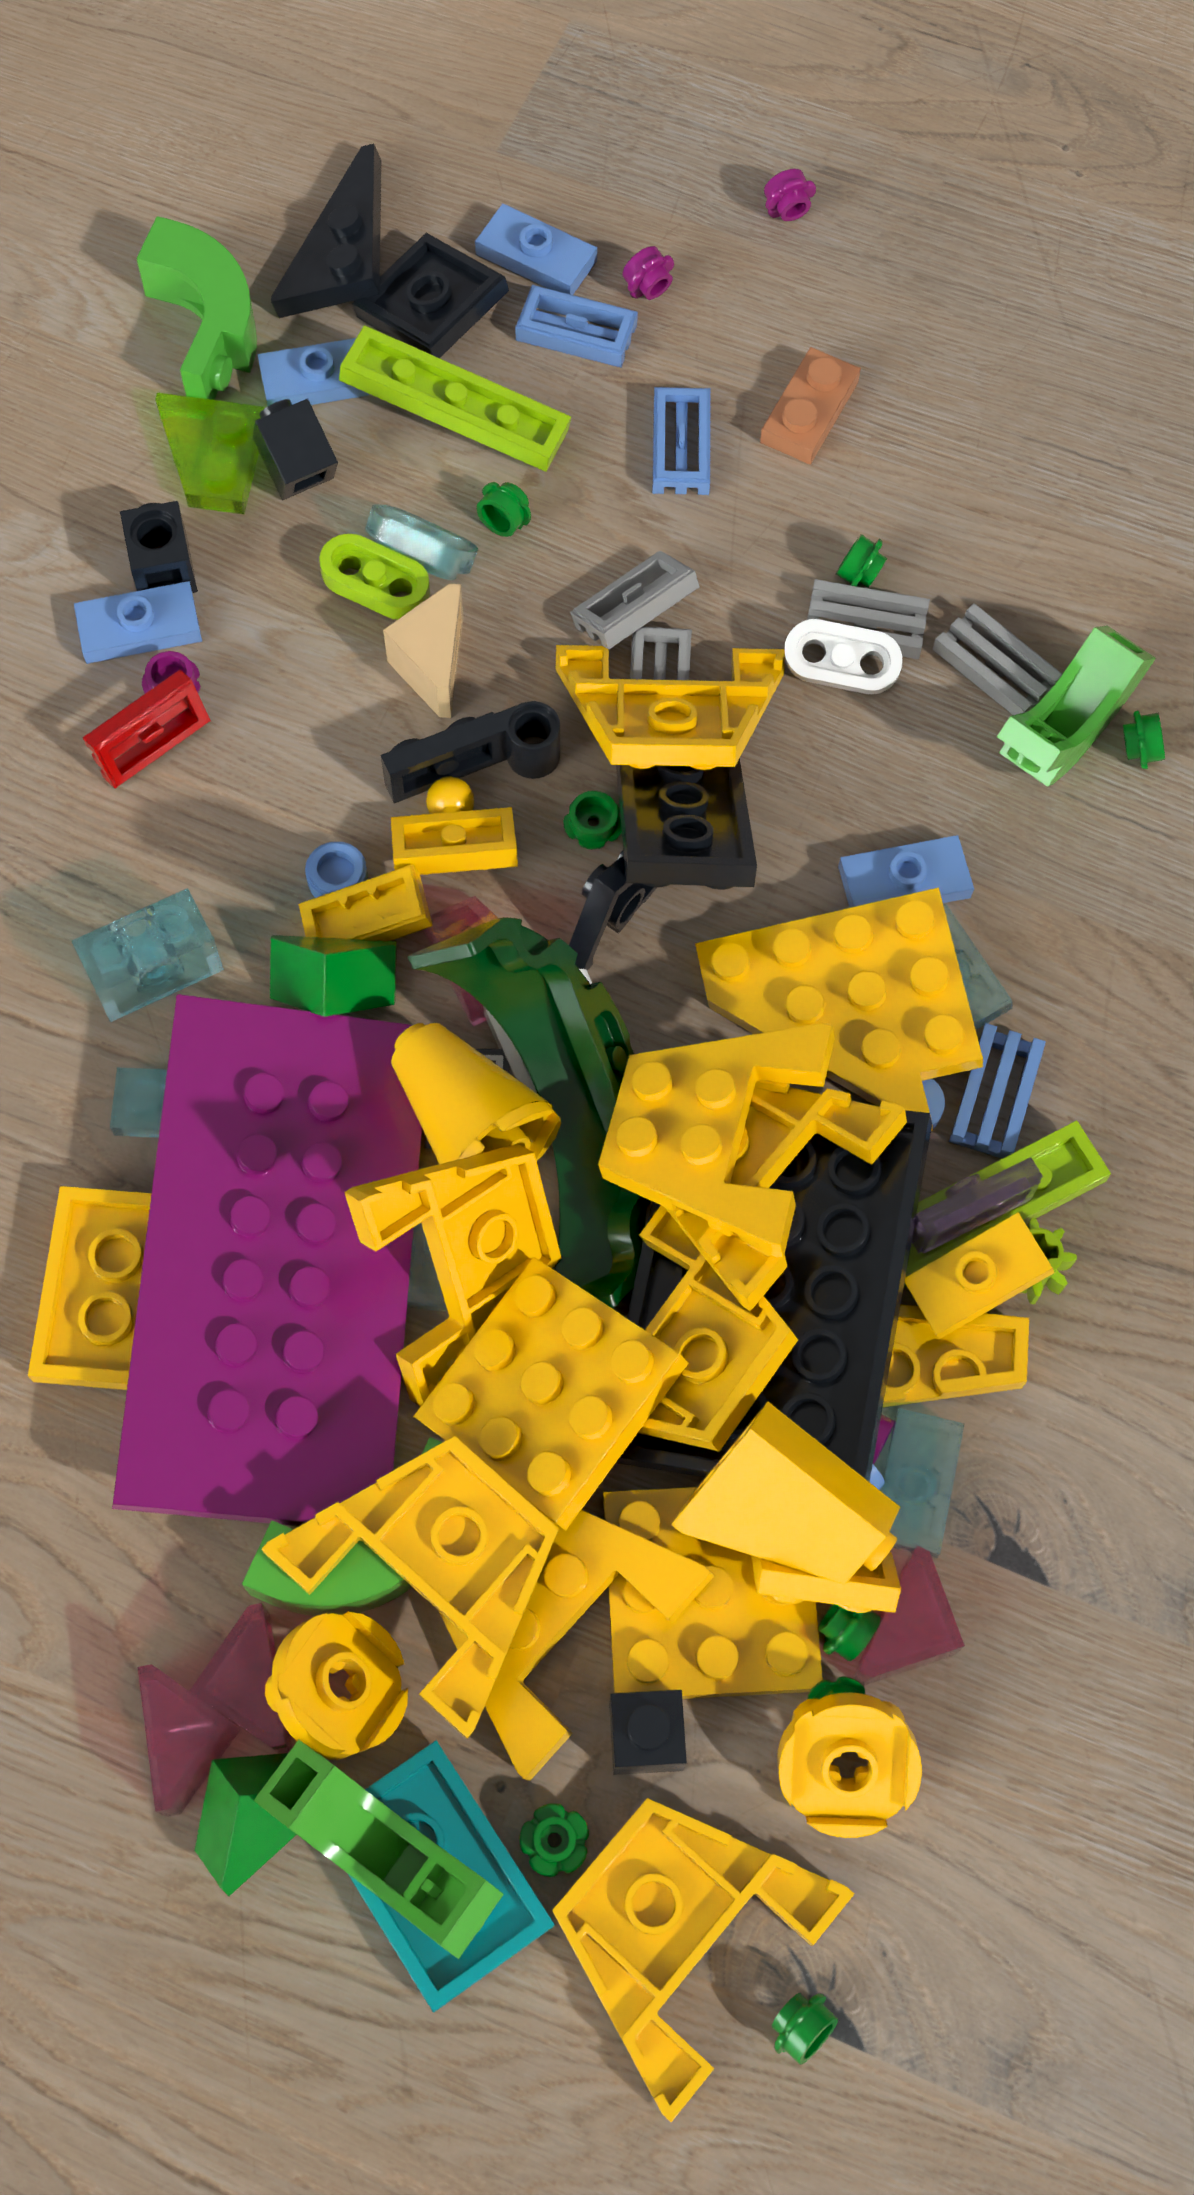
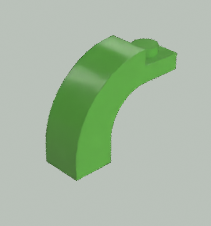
[136,216,257,411]
[997,625,1156,787]
[242,1437,442,1616]
[253,1740,504,1960]

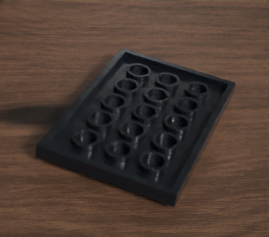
[616,1110,932,1482]

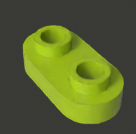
[319,534,430,620]

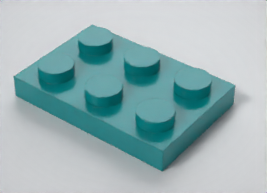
[347,1740,555,2013]

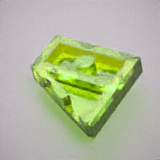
[155,393,264,514]

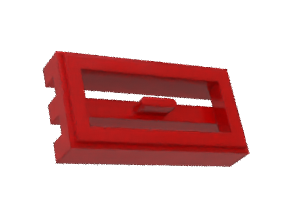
[82,669,211,789]

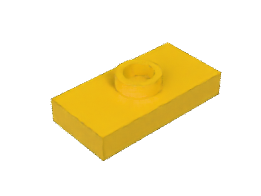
[298,864,433,941]
[905,1212,1054,1339]

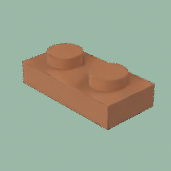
[760,347,861,465]

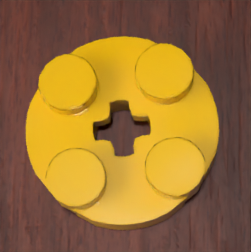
[265,1611,408,1761]
[777,1692,922,1838]

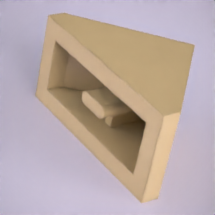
[383,583,463,718]

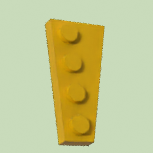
[883,1304,1029,1407]

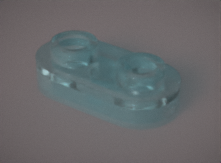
[365,504,478,580]

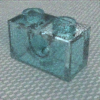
[71,888,224,1022]

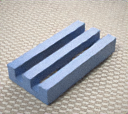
[515,285,638,368]
[652,387,711,495]
[949,1023,1046,1159]

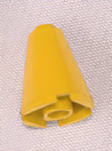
[391,1023,561,1164]

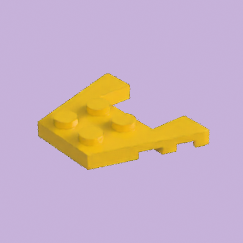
[556,645,785,770]
[598,1023,835,1258]
[665,1080,907,1311]
[344,1144,562,1407]
[638,1205,798,1451]
[261,1436,559,1739]
[439,1510,715,1781]
[552,1798,855,2122]

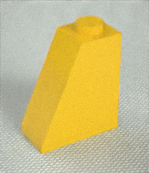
[671,1402,900,1585]

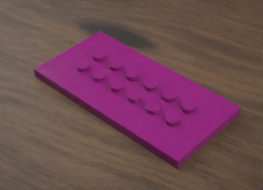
[112,994,422,1526]

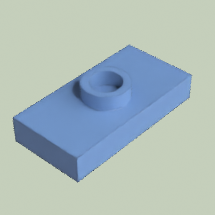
[475,204,597,295]
[257,338,371,406]
[73,581,202,664]
[838,835,974,908]

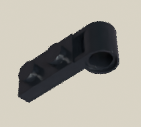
[381,701,560,804]

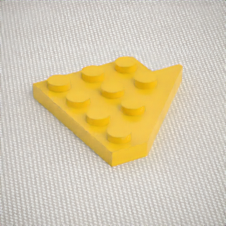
[695,887,983,1131]

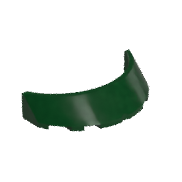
[408,917,652,1308]

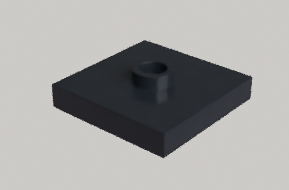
[352,233,509,358]

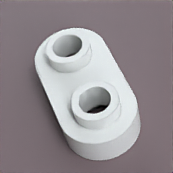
[784,619,902,694]

